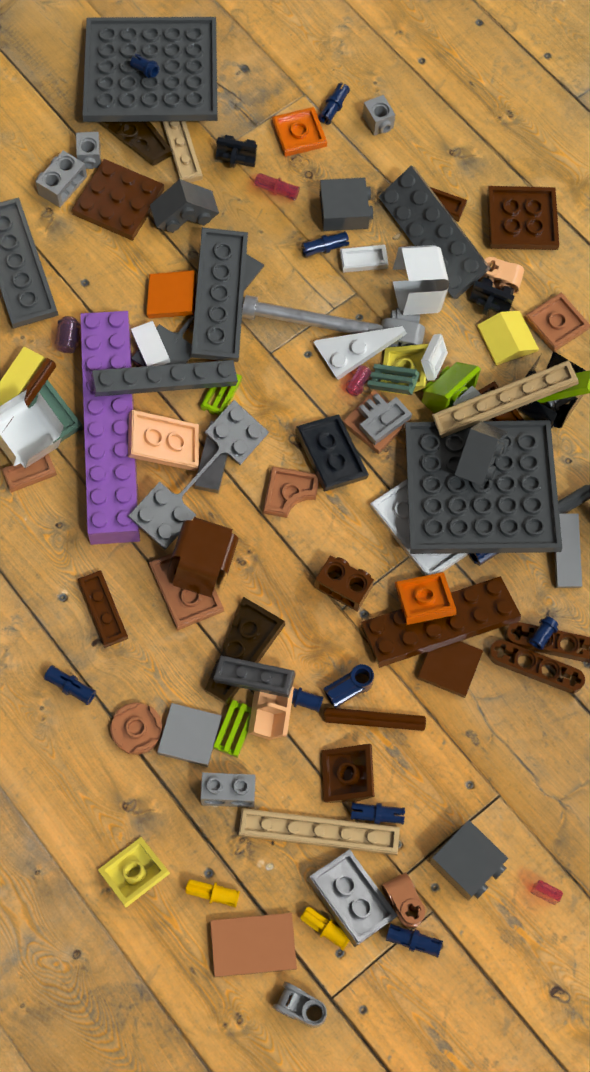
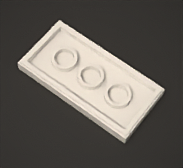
[370,479,468,576]

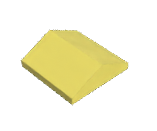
[477,311,539,365]
[380,344,429,395]
[98,837,170,907]

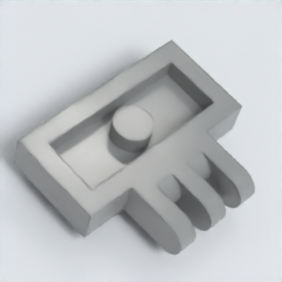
[358,393,412,445]

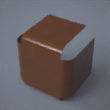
[167,517,239,597]

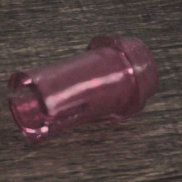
[346,365,371,396]

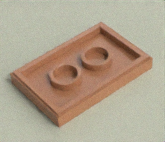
[149,553,224,630]
[210,913,297,978]

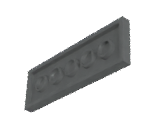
[378,165,491,299]
[0,197,59,329]
[191,227,248,362]

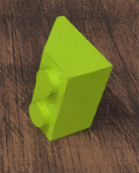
[422,362,481,413]

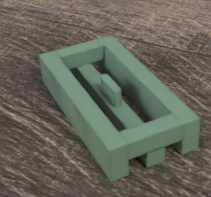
[367,364,420,395]

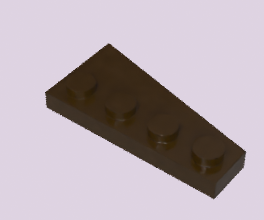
[98,121,173,166]
[205,597,286,706]

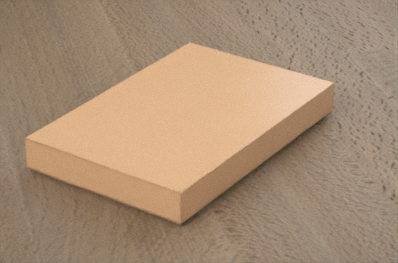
[128,410,199,471]

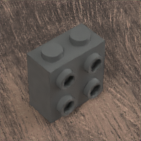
[319,178,373,231]
[429,820,508,901]

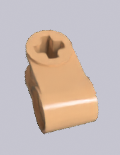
[478,257,524,294]

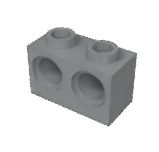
[35,150,87,208]
[201,773,256,808]

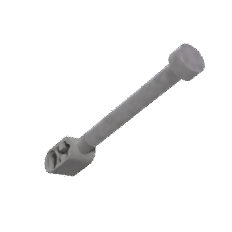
[242,295,425,348]

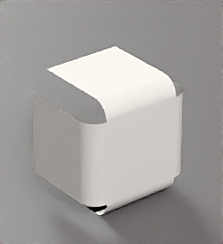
[393,245,449,315]
[0,390,64,468]

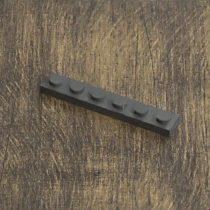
[91,360,238,397]

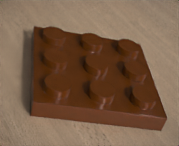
[72,159,164,241]
[487,186,560,250]

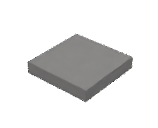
[157,703,222,767]

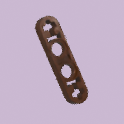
[505,622,590,663]
[488,640,585,694]

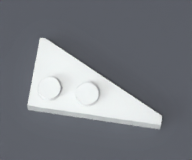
[314,326,407,380]

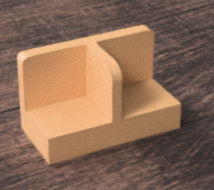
[248,686,294,740]

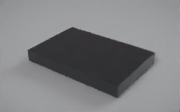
[295,414,369,492]

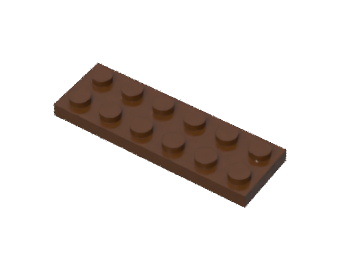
[361,576,521,668]

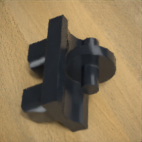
[215,135,258,168]
[469,277,515,316]

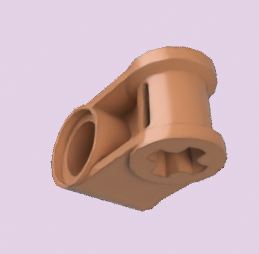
[381,872,425,928]

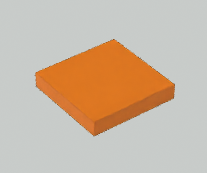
[272,107,327,157]
[147,270,196,319]
[395,572,456,625]

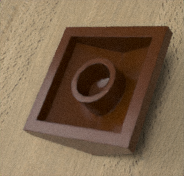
[322,743,375,803]

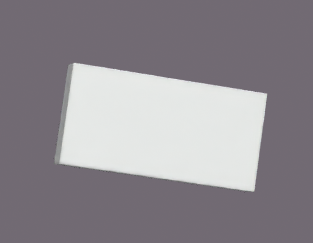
[340,245,389,273]
[131,321,170,366]
[421,334,448,381]

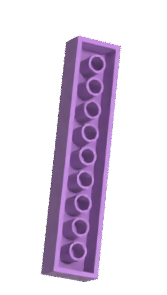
[80,311,140,545]

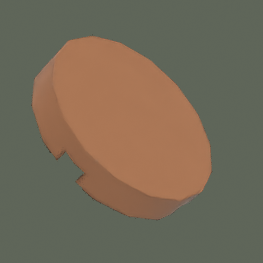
[110,702,163,755]

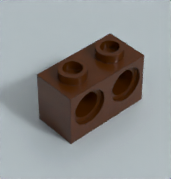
[314,555,374,612]

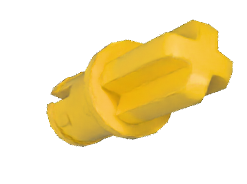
[185,879,240,908]
[300,907,350,951]

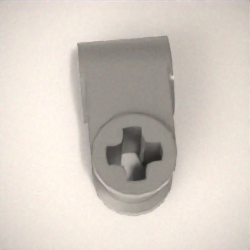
[272,982,327,1028]

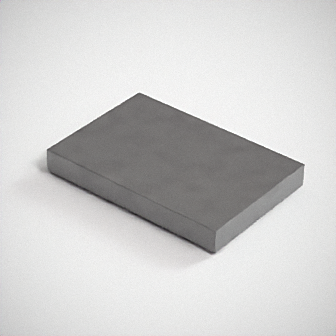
[307,849,398,947]

